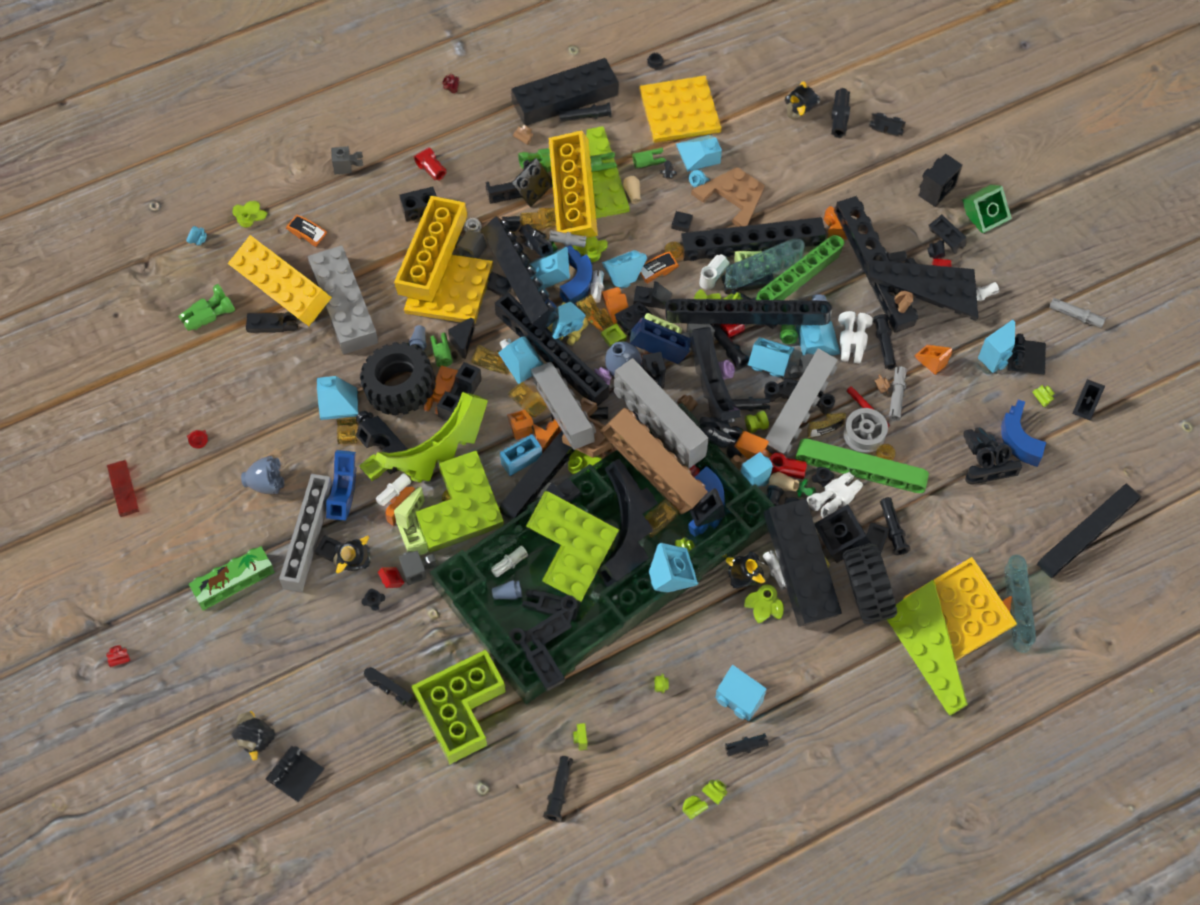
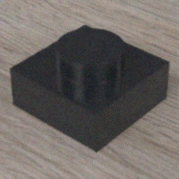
[671,211,693,233]
[315,535,341,562]

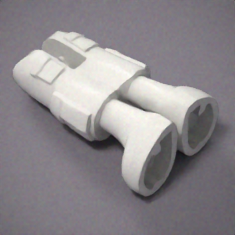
[838,311,873,364]
[807,472,863,519]

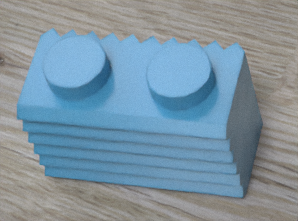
[500,434,542,476]

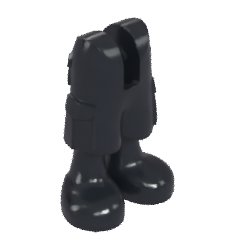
[699,417,744,458]
[963,427,1012,468]

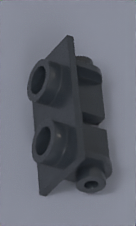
[869,112,906,136]

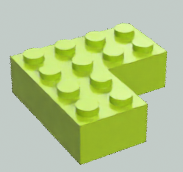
[416,451,504,554]
[526,491,619,601]
[412,649,505,765]

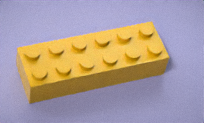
[549,130,598,238]
[394,196,468,302]
[228,235,332,326]

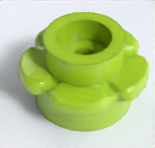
[654,674,669,694]

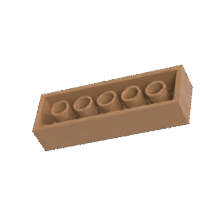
[599,407,708,514]

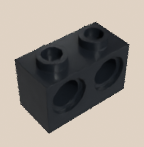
[399,186,437,222]

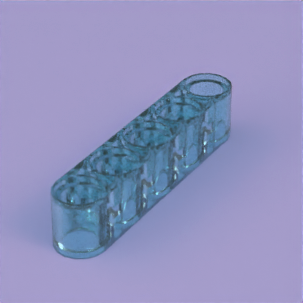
[725,238,805,289]
[1004,555,1036,653]

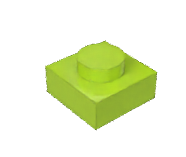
[601,323,627,347]
[573,723,587,751]

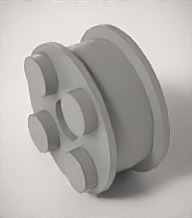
[843,408,888,453]

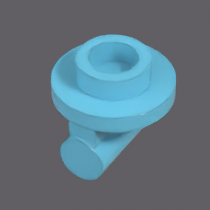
[689,170,710,187]
[186,226,207,246]

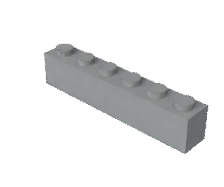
[766,348,838,455]
[530,362,596,450]
[279,474,333,592]

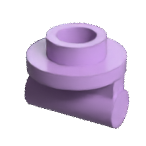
[718,360,735,380]
[594,367,612,385]

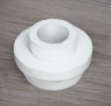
[464,218,482,233]

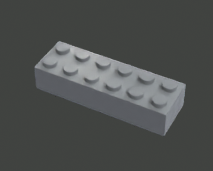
[307,246,378,354]
[614,358,708,469]

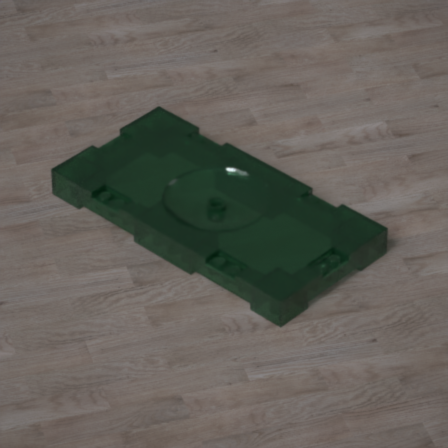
[430,402,775,705]

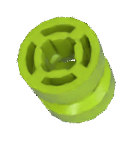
[744,411,769,434]

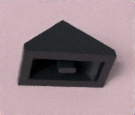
[448,318,475,359]
[1072,379,1105,420]
[689,488,725,527]

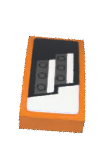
[286,215,327,247]
[640,251,679,284]

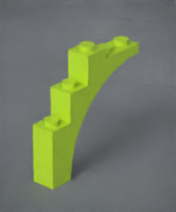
[375,392,488,483]

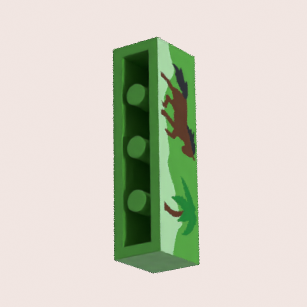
[189,546,275,610]

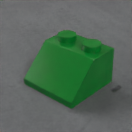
[962,185,1012,233]

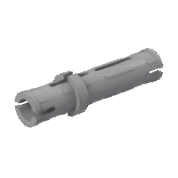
[1049,298,1106,328]
[889,366,907,421]

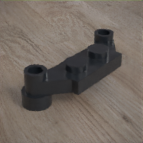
[764,378,835,414]
[509,595,578,645]

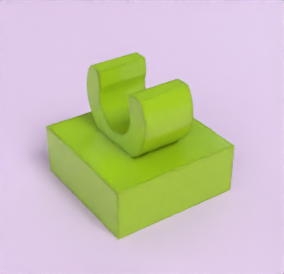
[359,454,387,481]

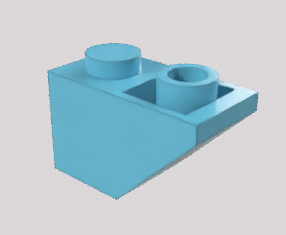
[553,302,586,339]
[740,452,773,487]

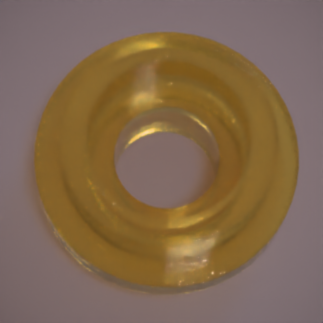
[665,242,683,259]
[876,444,896,461]

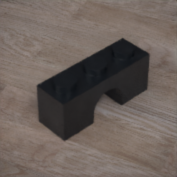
[437,362,482,421]
[355,416,408,474]

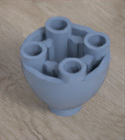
[605,342,642,377]
[241,456,285,494]

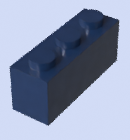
[630,317,691,364]

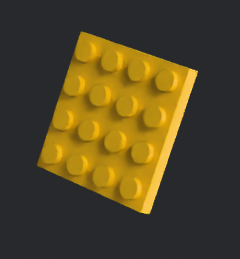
[639,76,721,143]
[404,255,493,323]
[903,557,1017,661]

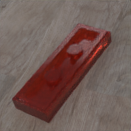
[107,460,140,517]

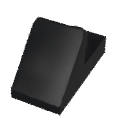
[633,281,672,309]
[537,478,581,504]

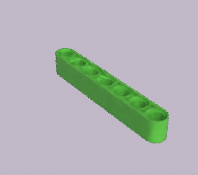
[756,235,844,300]
[795,439,929,493]

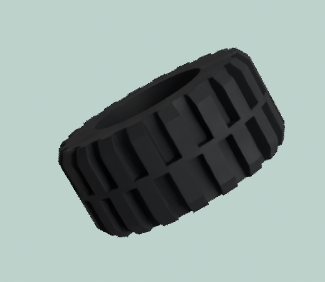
[360,342,436,415]
[843,543,897,625]

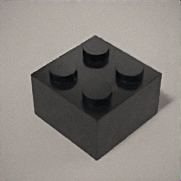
[918,153,963,207]
[814,504,871,563]

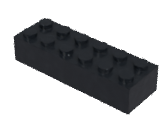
[511,58,619,126]
[763,499,842,627]

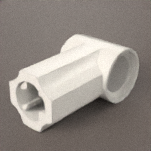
[699,255,730,290]

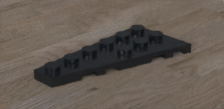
[867,260,979,321]

